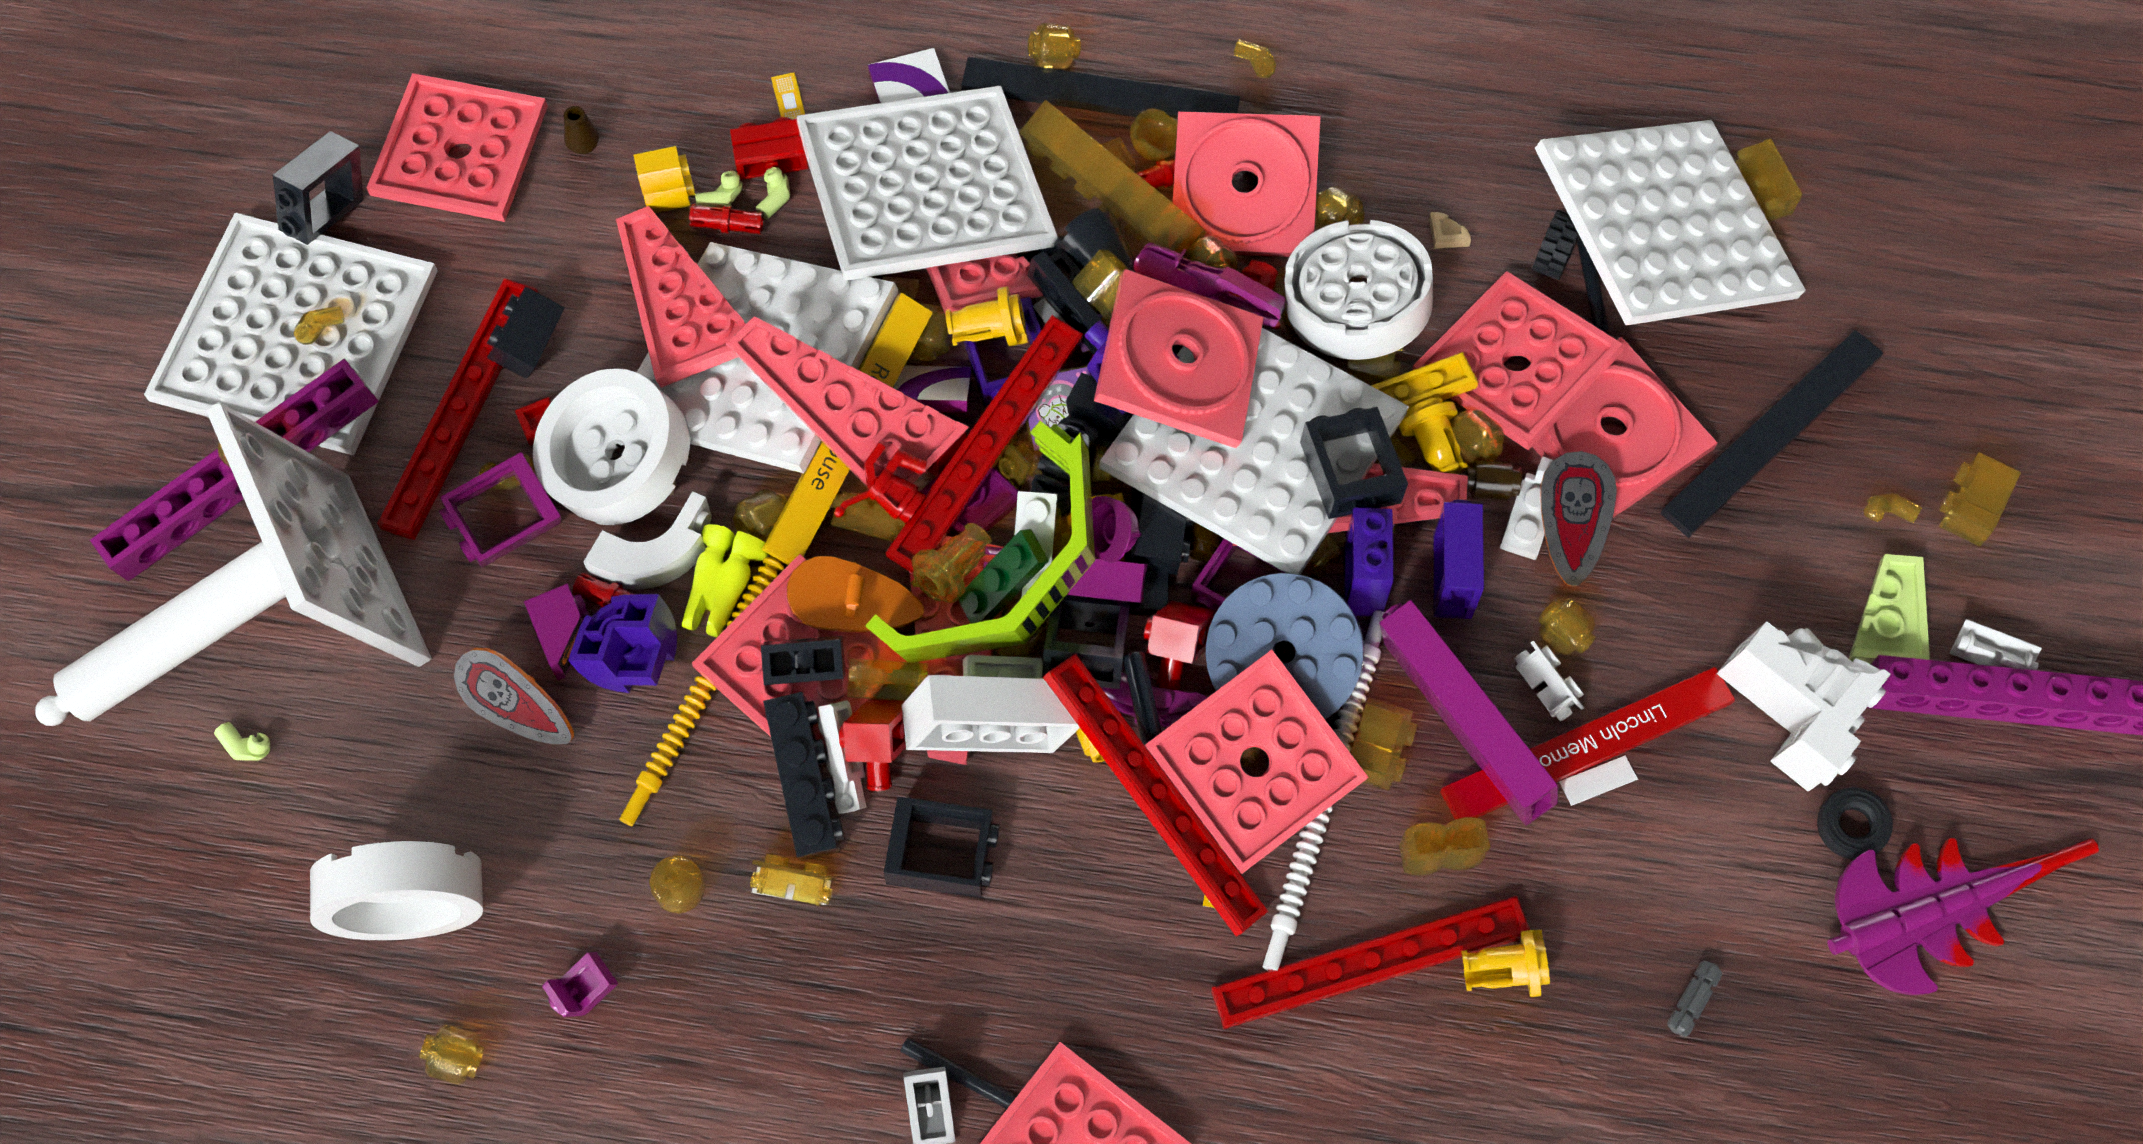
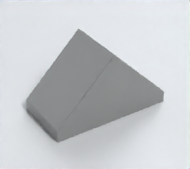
[903,1067,955,1144]

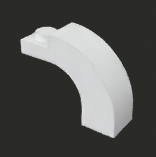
[584,491,712,590]

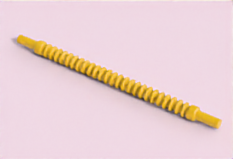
[619,554,784,826]

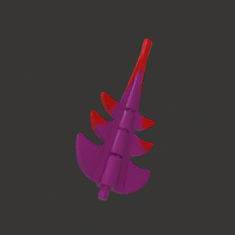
[1827,838,2099,995]

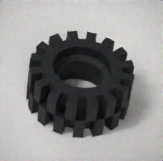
[1532,209,1579,280]

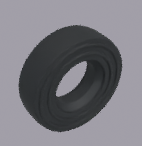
[1817,787,1893,860]

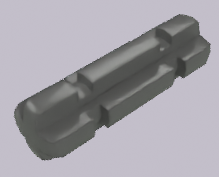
[1667,961,1722,1037]

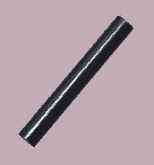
[1577,236,1609,332]
[900,1037,1017,1109]

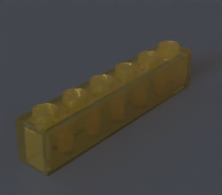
[1019,100,1207,259]

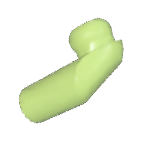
[756,167,790,220]
[695,171,743,208]
[214,722,270,761]

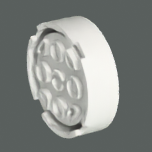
[1285,220,1433,360]
[533,369,690,525]
[310,841,483,940]

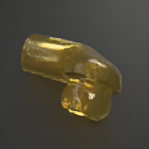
[294,305,345,345]

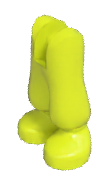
[682,524,769,638]

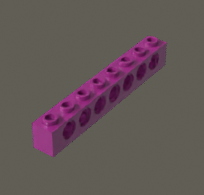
[90,358,379,582]
[1867,655,2143,735]

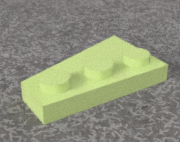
[1849,554,1930,664]

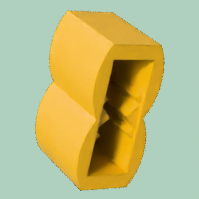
[633,146,695,213]

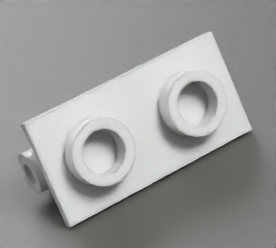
[1950,619,2042,670]
[1514,641,1585,721]

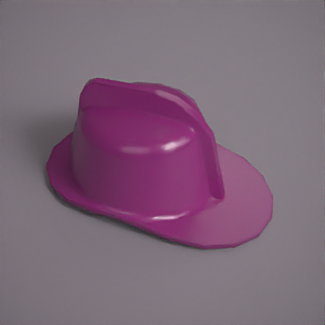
[1092,496,1142,563]

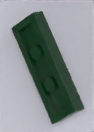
[957,529,1049,624]

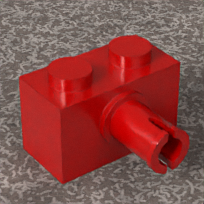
[1144,601,1216,690]
[839,699,906,791]

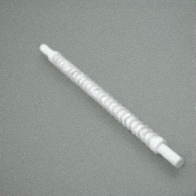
[1262,610,1385,971]

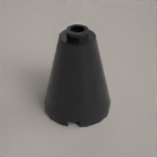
[1053,208,1136,303]

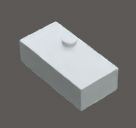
[902,675,1080,753]

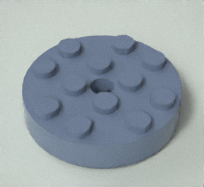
[1206,573,1364,719]

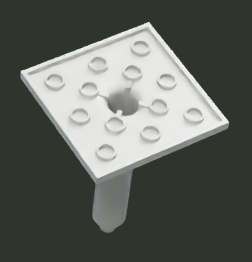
[35,402,432,726]

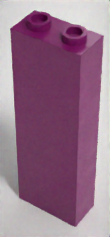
[1379,600,1558,826]

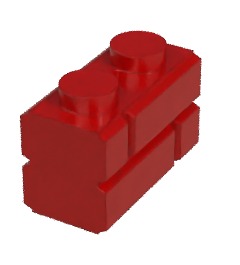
[730,117,808,180]

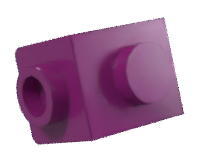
[542,952,618,1017]

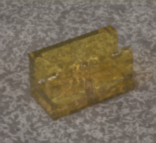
[1735,138,1802,222]

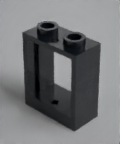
[273,131,363,245]
[1300,407,1408,519]
[1042,595,1130,689]
[884,797,1000,898]

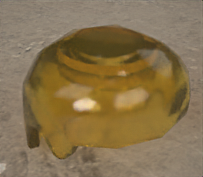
[1130,108,1178,162]

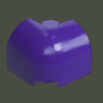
[568,594,677,693]

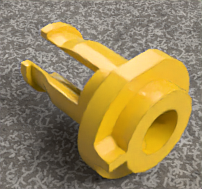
[946,286,1028,346]
[1399,398,1468,474]
[1461,930,1550,997]

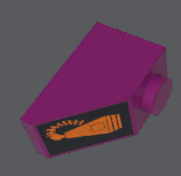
[524,584,589,681]

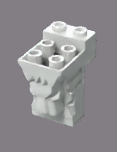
[1717,621,1890,791]

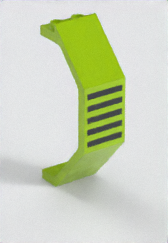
[865,421,1095,663]

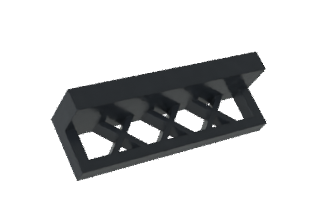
[1027,249,1113,355]

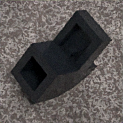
[1066,373,1134,454]

